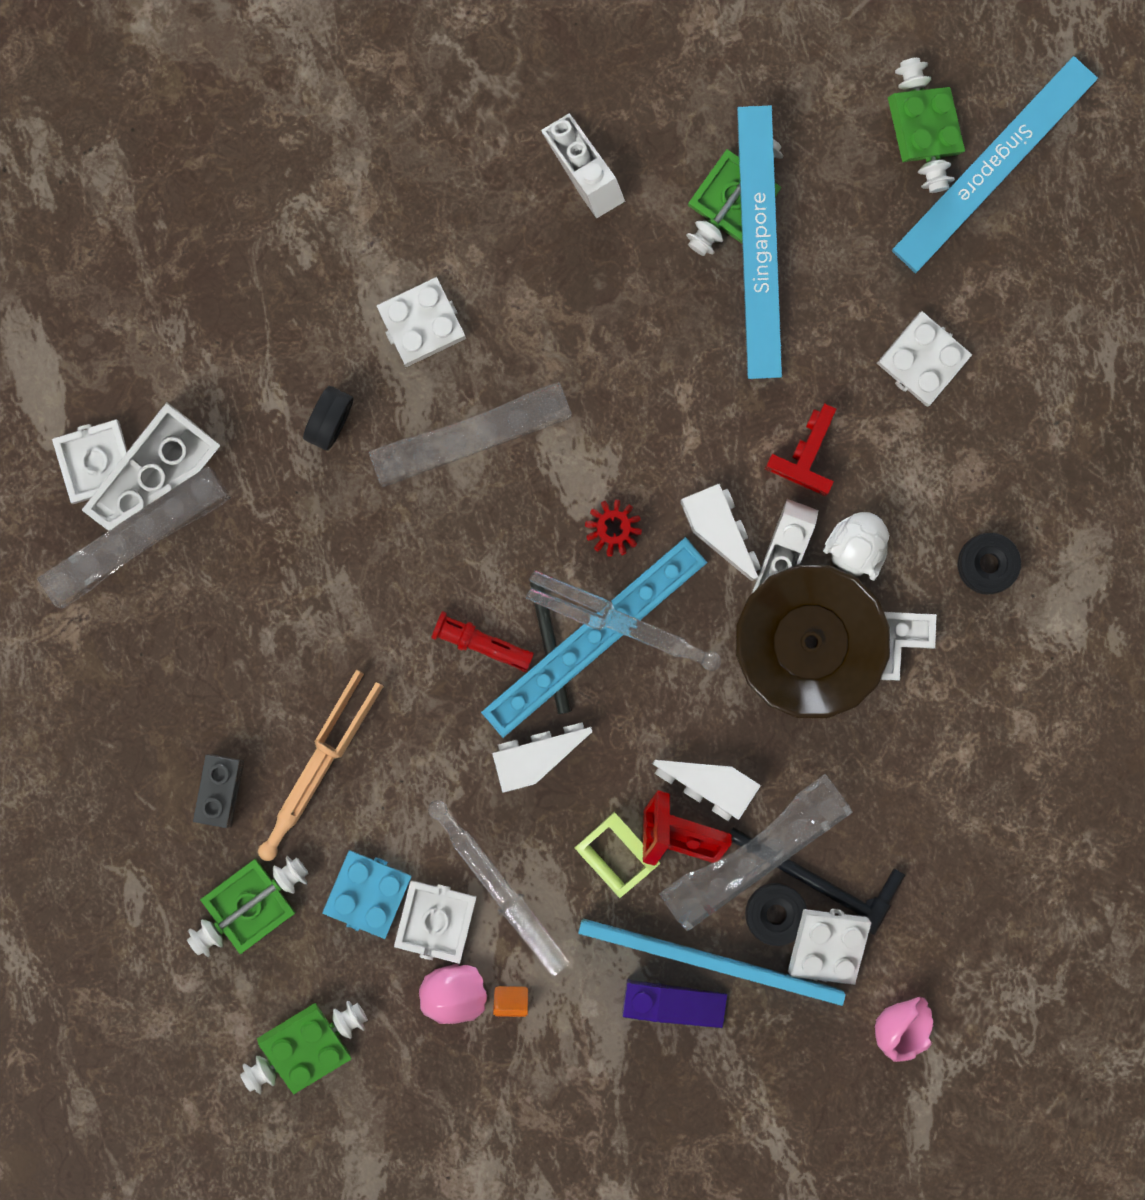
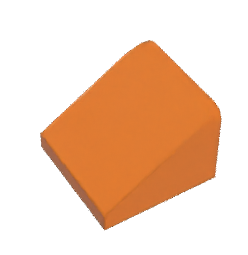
[493,986,528,1017]

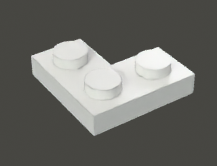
[881,612,937,681]

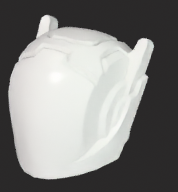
[823,512,890,581]

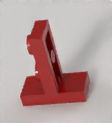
[764,403,837,497]
[643,790,732,866]

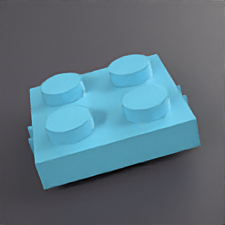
[322,850,412,939]

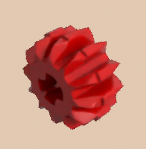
[585,499,642,557]

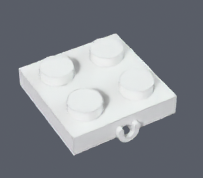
[377,277,466,367]
[877,311,972,406]
[52,419,128,504]
[394,880,477,964]
[788,909,871,985]

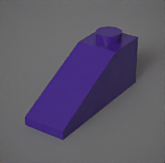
[622,979,727,1028]

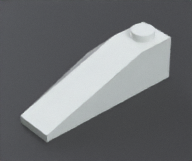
[82,402,220,531]

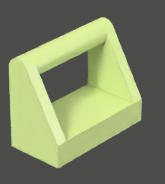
[575,812,660,898]

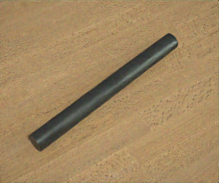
[530,580,571,715]

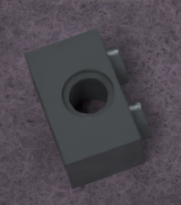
[193,754,244,828]

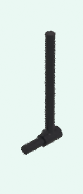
[730,827,905,935]

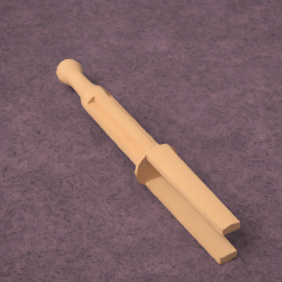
[258,670,384,861]

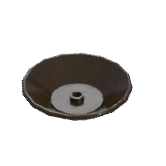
[736,565,890,718]

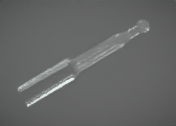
[525,570,721,671]
[428,800,570,977]

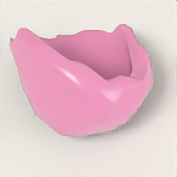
[419,964,487,1024]
[875,997,933,1062]

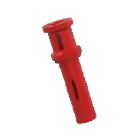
[431,611,534,673]

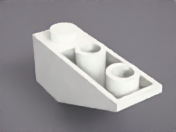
[541,113,625,218]
[681,484,761,581]
[751,499,819,594]
[492,722,592,792]
[652,760,761,821]

